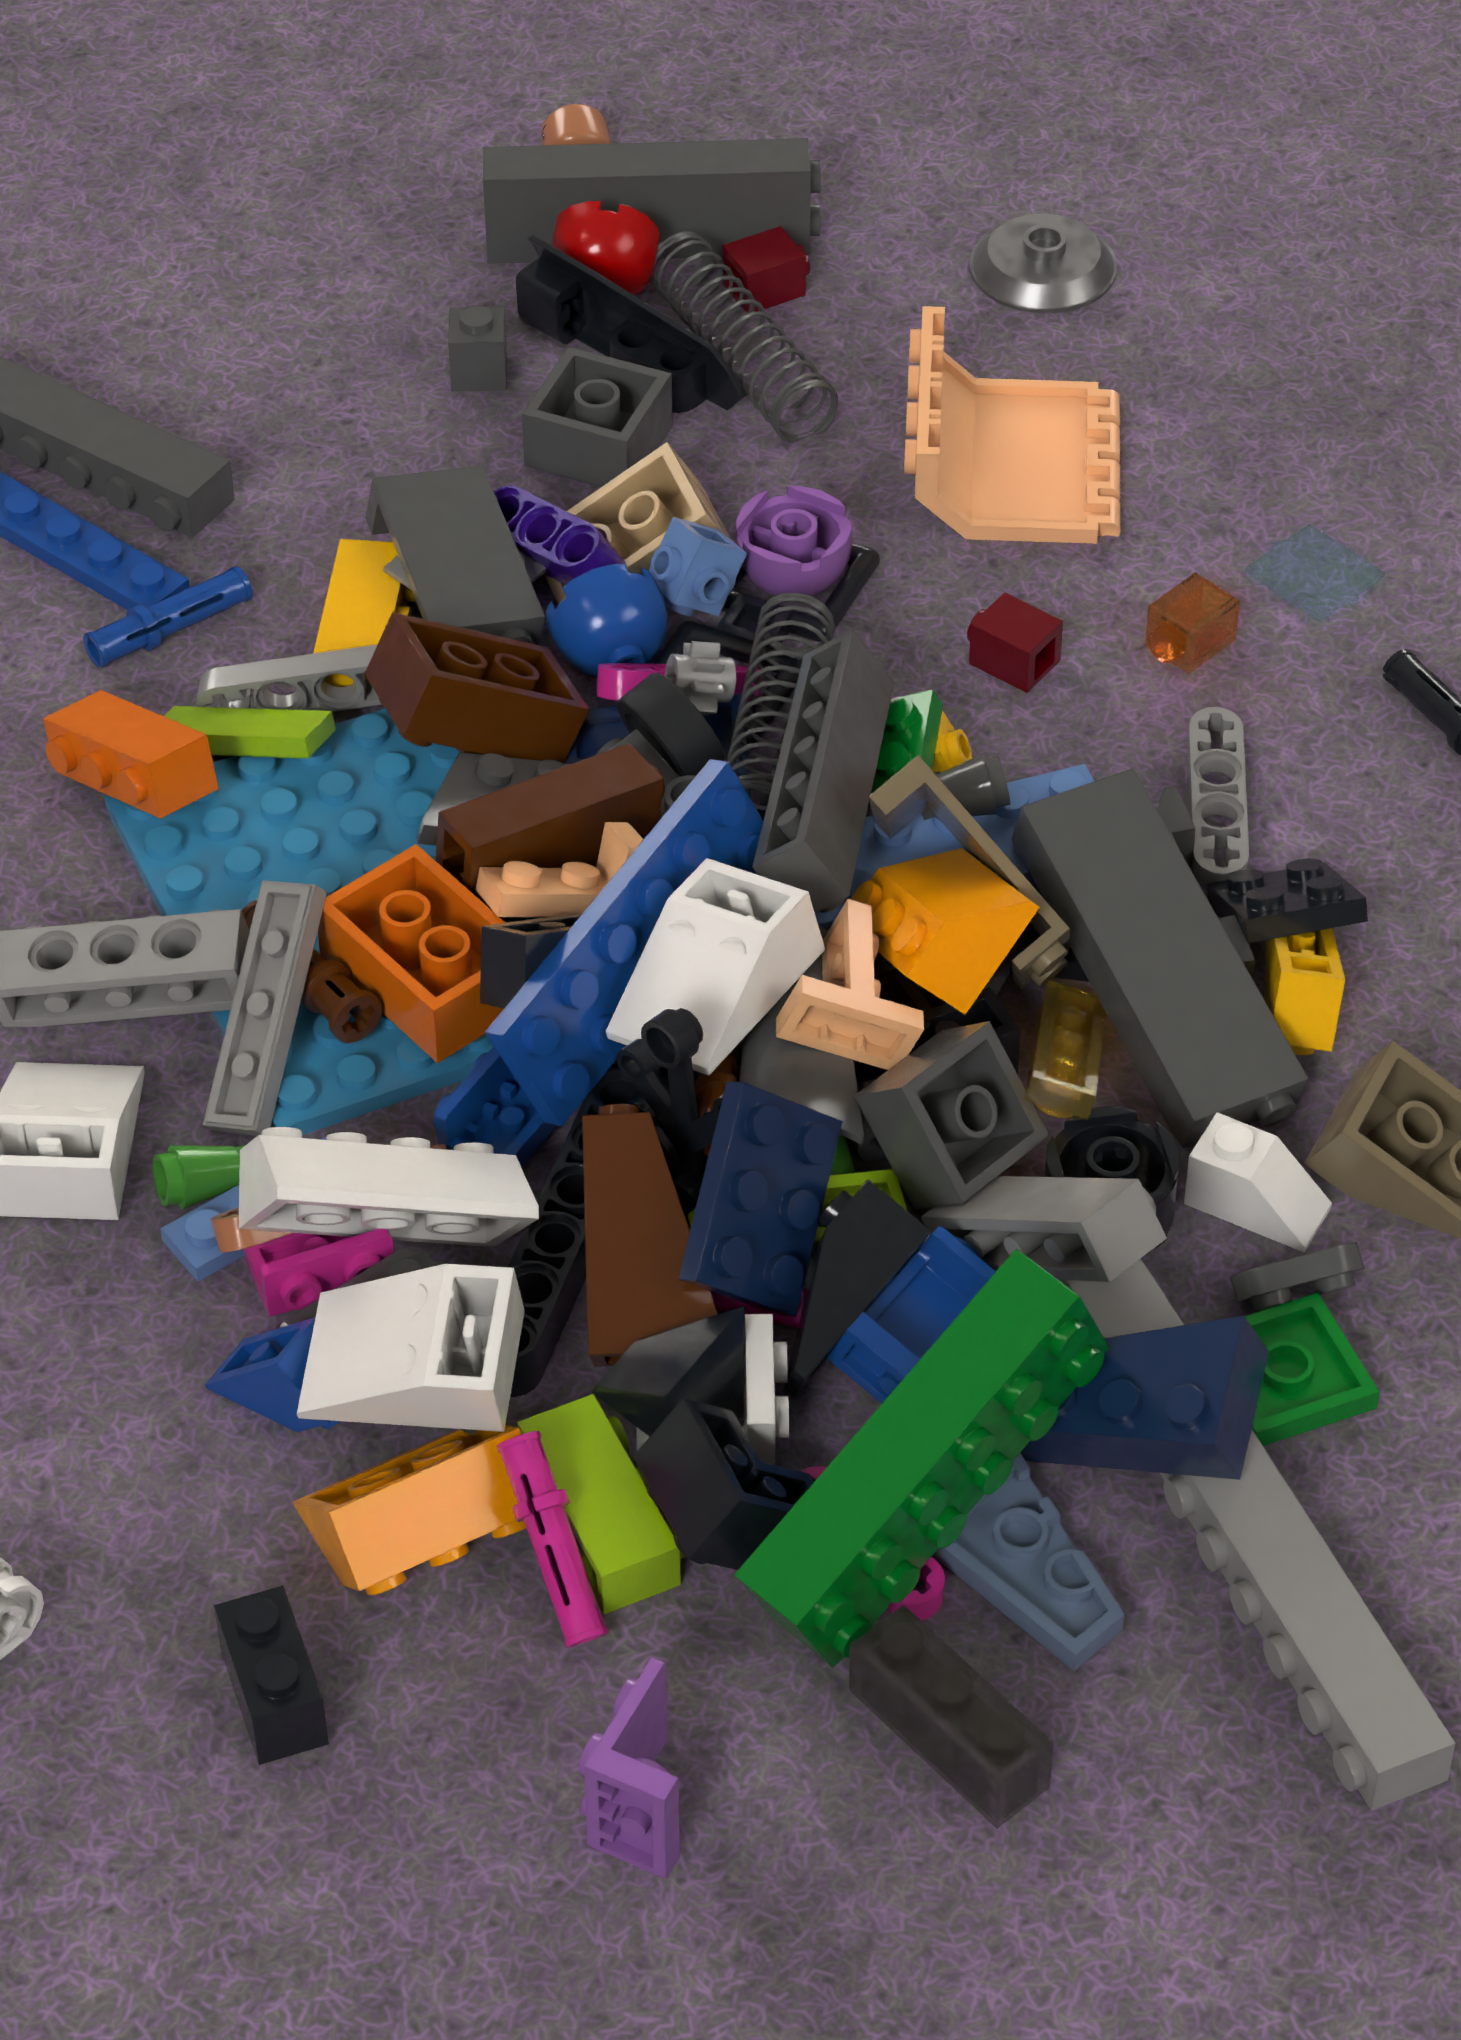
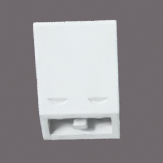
[605,858,825,1075]
[0,1062,145,1220]
[297,1264,525,1432]

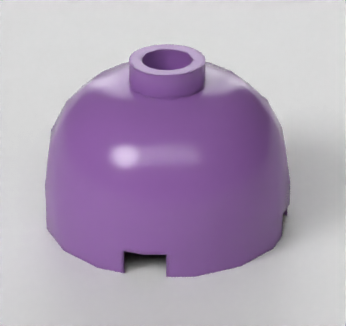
[736,486,852,596]

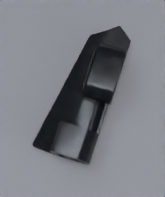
[516,235,747,413]

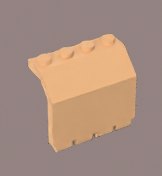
[904,306,1121,544]

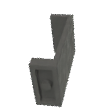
[365,465,545,645]

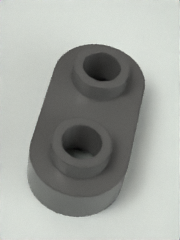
[1230,1242,1365,1312]

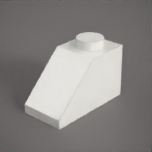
[1184,1112,1332,1252]

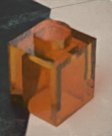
[1145,572,1240,674]

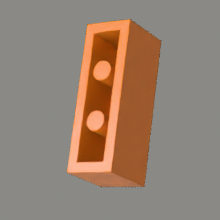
[43,690,219,819]

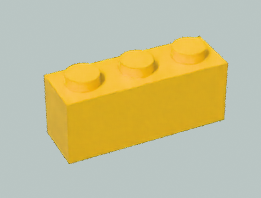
[313,539,416,687]

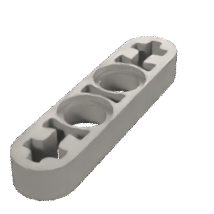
[196,644,382,712]
[1187,707,1249,888]

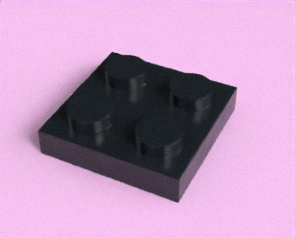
[1207,859,1368,943]

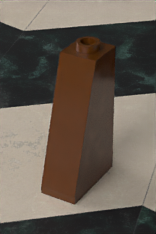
[436,743,665,922]
[582,1104,718,1367]

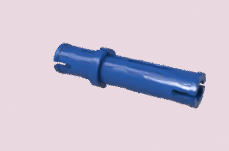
[83,566,253,668]

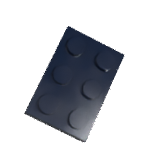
[678,1082,843,1317]

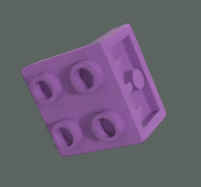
[579,1657,680,1879]

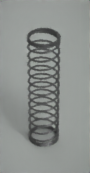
[650,231,838,443]
[727,593,835,810]

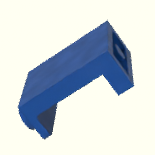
[827,1226,996,1404]

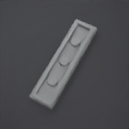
[203,881,327,1136]

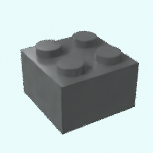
[522,346,673,487]
[854,1021,1049,1210]

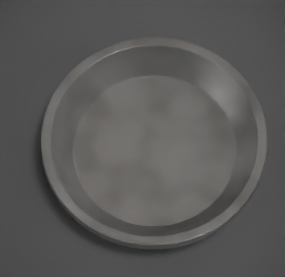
[970,214,1117,313]

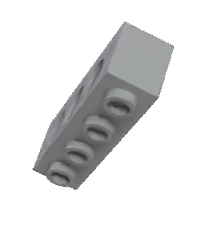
[0,909,250,1027]

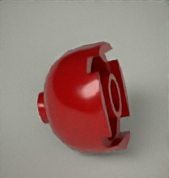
[551,201,660,296]

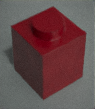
[723,226,810,314]
[967,592,1063,693]

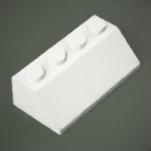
[239,1127,539,1246]

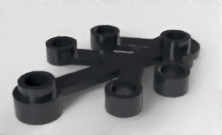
[616,1008,724,1228]

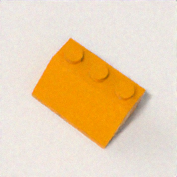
[851,848,1040,1015]
[293,1425,526,1595]

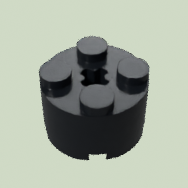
[1044,1106,1180,1248]

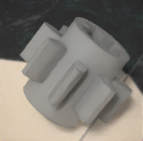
[665,641,736,715]

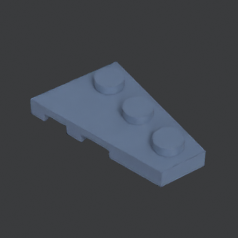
[932,1453,1125,1671]

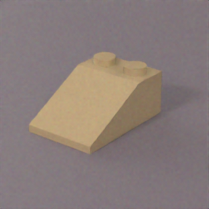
[544,442,731,604]

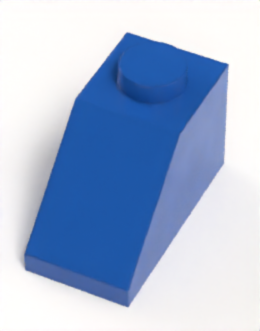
[205,1317,340,1432]

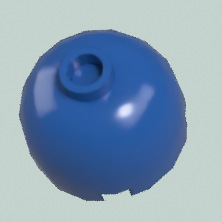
[546,564,668,677]

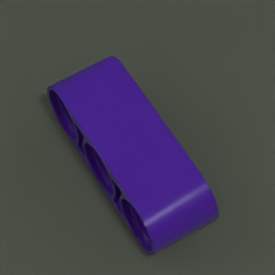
[494,485,625,585]

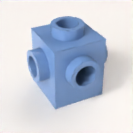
[649,517,747,617]

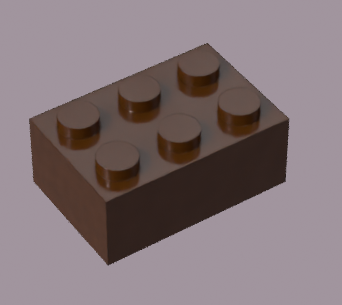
[364,612,590,763]

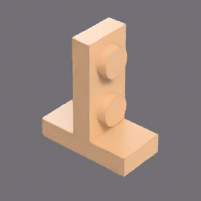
[475,822,644,917]
[776,899,924,1070]

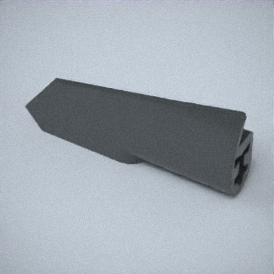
[739,924,864,1143]

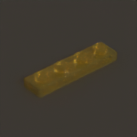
[1024,980,1106,1120]

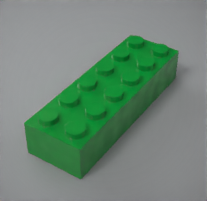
[734,1249,1110,1668]

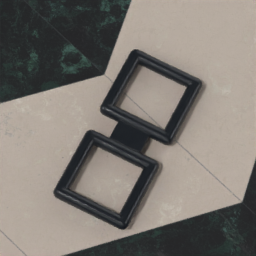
[653,542,880,753]

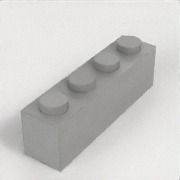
[921,1176,1167,1282]

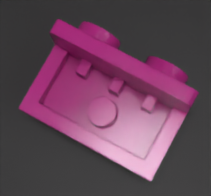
[243,1229,394,1317]

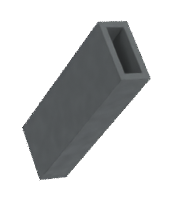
[483,138,821,264]
[1012,768,1309,1148]

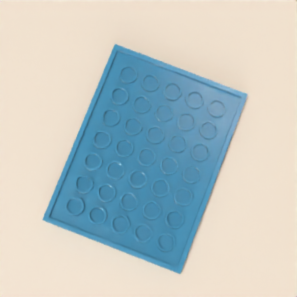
[105,708,547,1135]

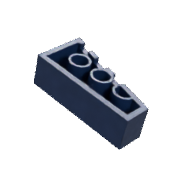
[1020,1316,1269,1480]

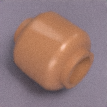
[541,104,611,145]

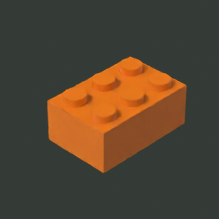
[318,844,506,1063]

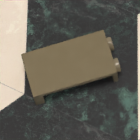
[869,755,1070,990]

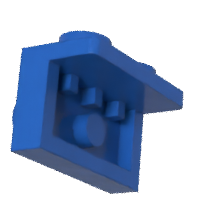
[433,1046,558,1168]

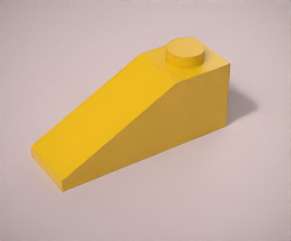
[1264,928,1345,1055]

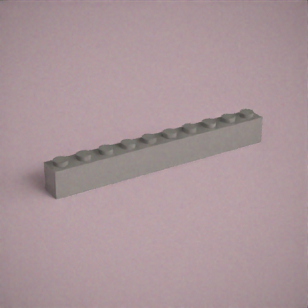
[1058,1259,1456,1811]

